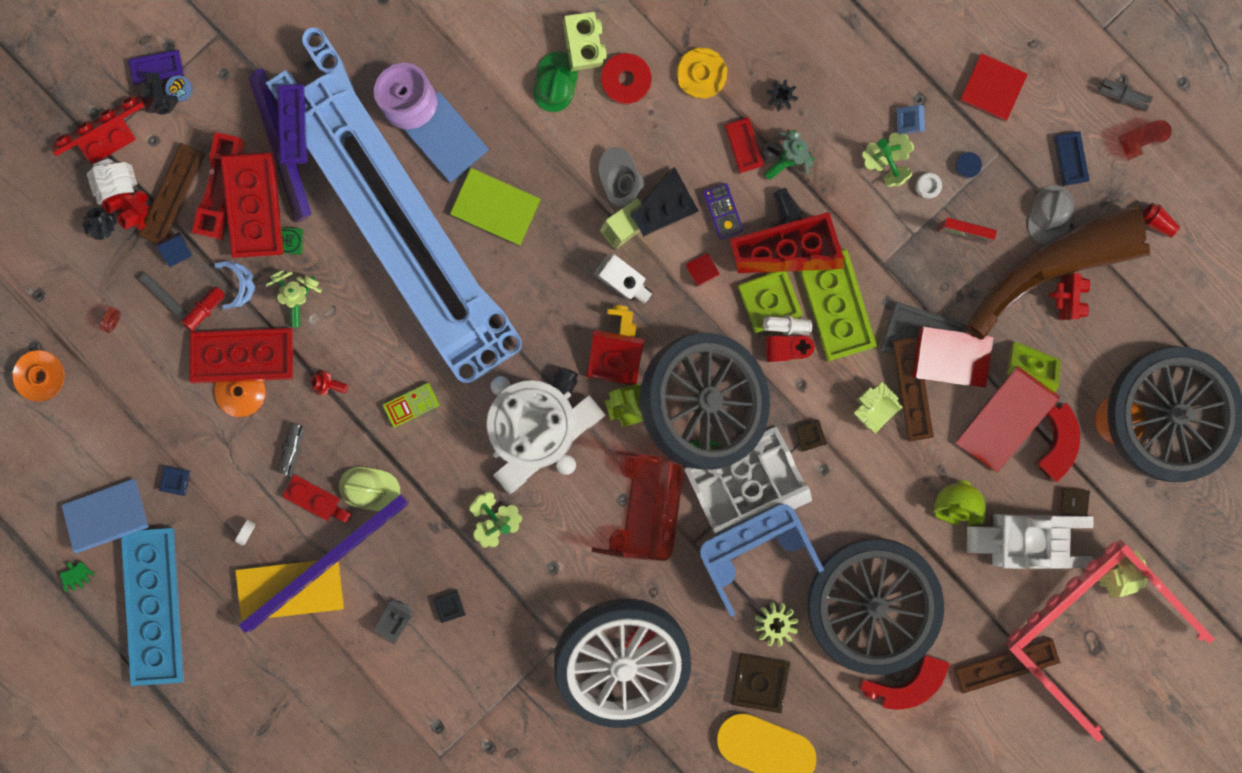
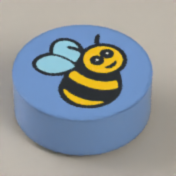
[165,75,193,102]

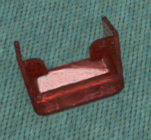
[591,449,684,561]

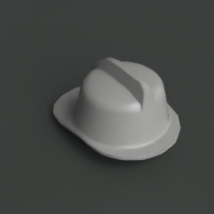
[598,147,644,207]
[1028,185,1074,245]

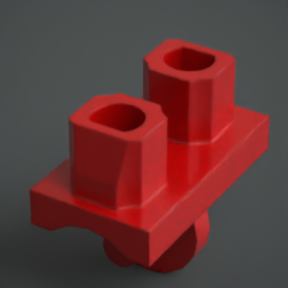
[102,191,149,231]
[1048,273,1090,321]

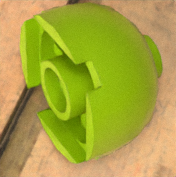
[934,480,986,526]

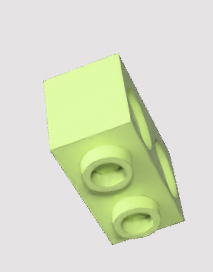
[562,12,606,71]

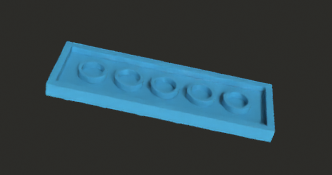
[121,528,184,686]

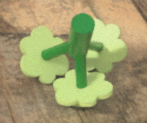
[862,133,914,187]
[266,270,322,328]
[469,492,522,548]

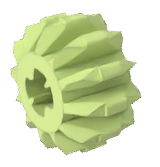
[754,603,798,647]

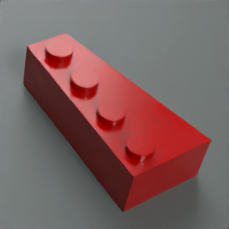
[730,212,844,273]

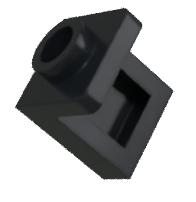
[139,73,178,115]

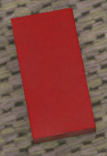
[724,117,764,174]

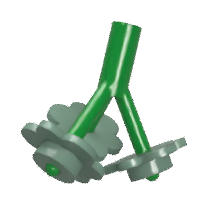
[764,129,815,180]

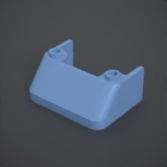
[700,504,824,617]

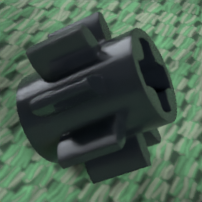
[766,79,798,112]
[82,208,116,240]

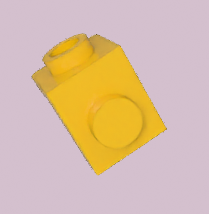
[607,305,637,337]

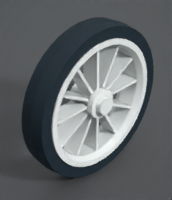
[554,598,691,728]

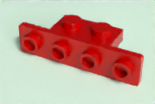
[52,95,145,165]

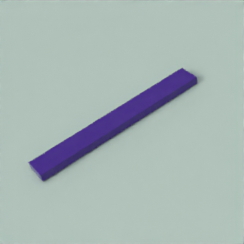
[238,494,409,633]

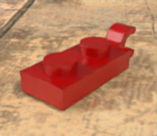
[282,474,353,523]

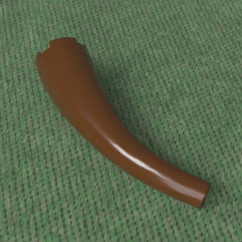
[965,206,1150,340]

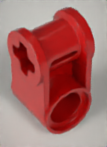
[765,335,815,362]

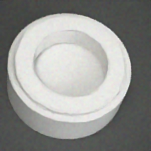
[915,173,942,199]
[235,519,256,546]

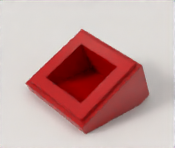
[685,253,720,287]

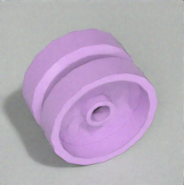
[374,63,438,130]

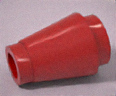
[1142,203,1180,238]

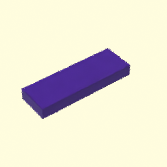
[277,84,308,165]

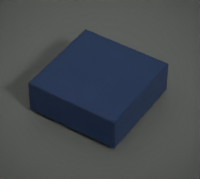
[157,232,192,267]
[159,466,191,496]

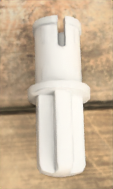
[763,315,812,336]

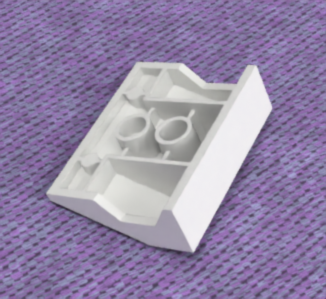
[684,426,812,536]

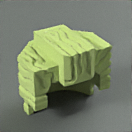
[852,382,902,434]
[1098,550,1148,598]

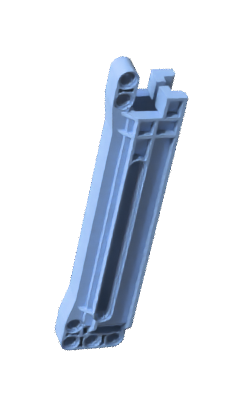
[266,28,522,383]

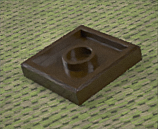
[731,653,790,714]

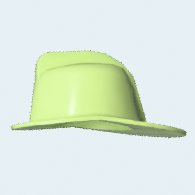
[339,467,400,511]

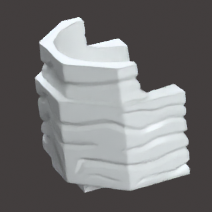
[87,159,137,205]

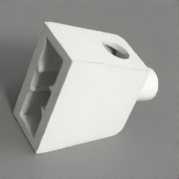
[593,254,653,304]

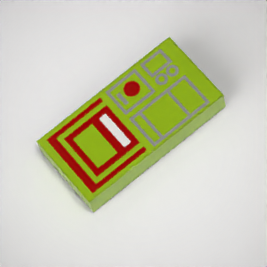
[383,383,441,428]

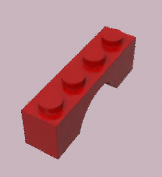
[192,132,245,241]

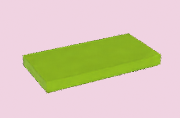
[800,249,877,362]

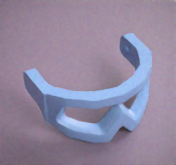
[214,261,255,310]

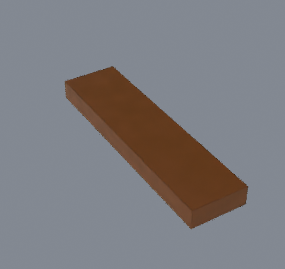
[138,143,205,244]
[892,336,934,442]
[954,638,1060,694]

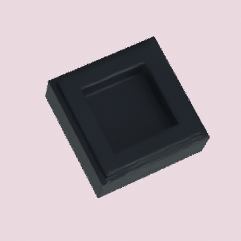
[433,590,466,624]

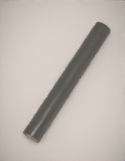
[139,272,201,332]

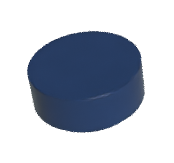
[955,152,982,179]

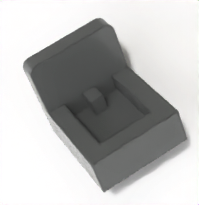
[373,599,413,645]

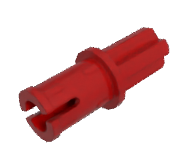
[180,286,225,333]

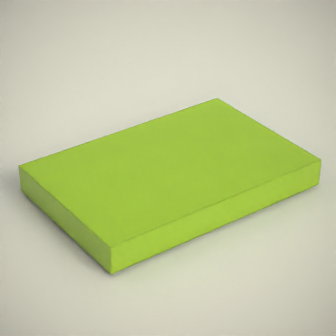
[450,168,541,246]

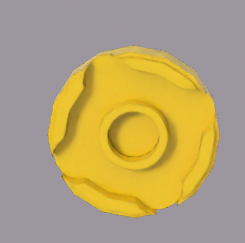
[676,47,727,99]

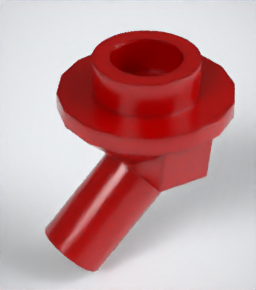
[311,370,349,395]

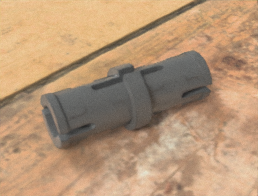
[1098,78,1153,112]
[277,423,306,476]

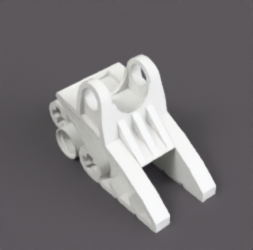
[967,514,1093,569]

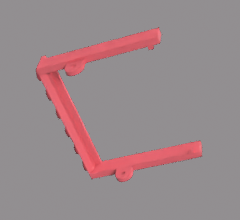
[1006,539,1215,742]

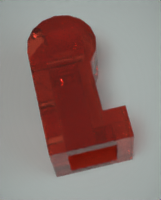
[1119,120,1172,161]

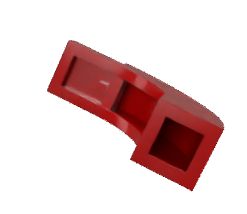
[1034,402,1080,483]
[858,654,950,710]

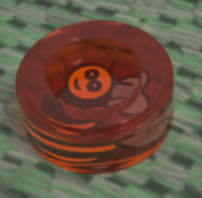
[99,307,121,333]

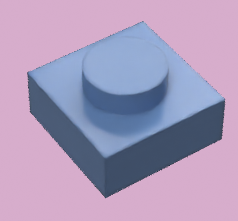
[897,105,925,135]

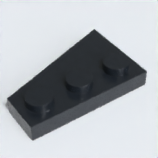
[631,167,699,237]

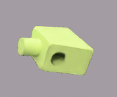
[600,199,641,250]

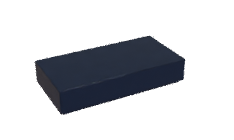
[1054,131,1090,187]

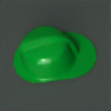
[533,52,578,112]

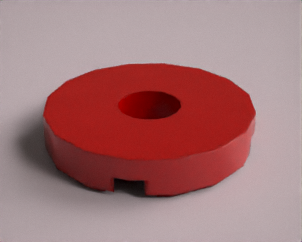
[601,53,652,105]

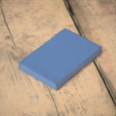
[404,92,489,183]
[62,479,149,554]

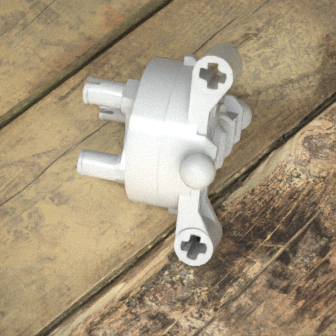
[487,376,606,495]

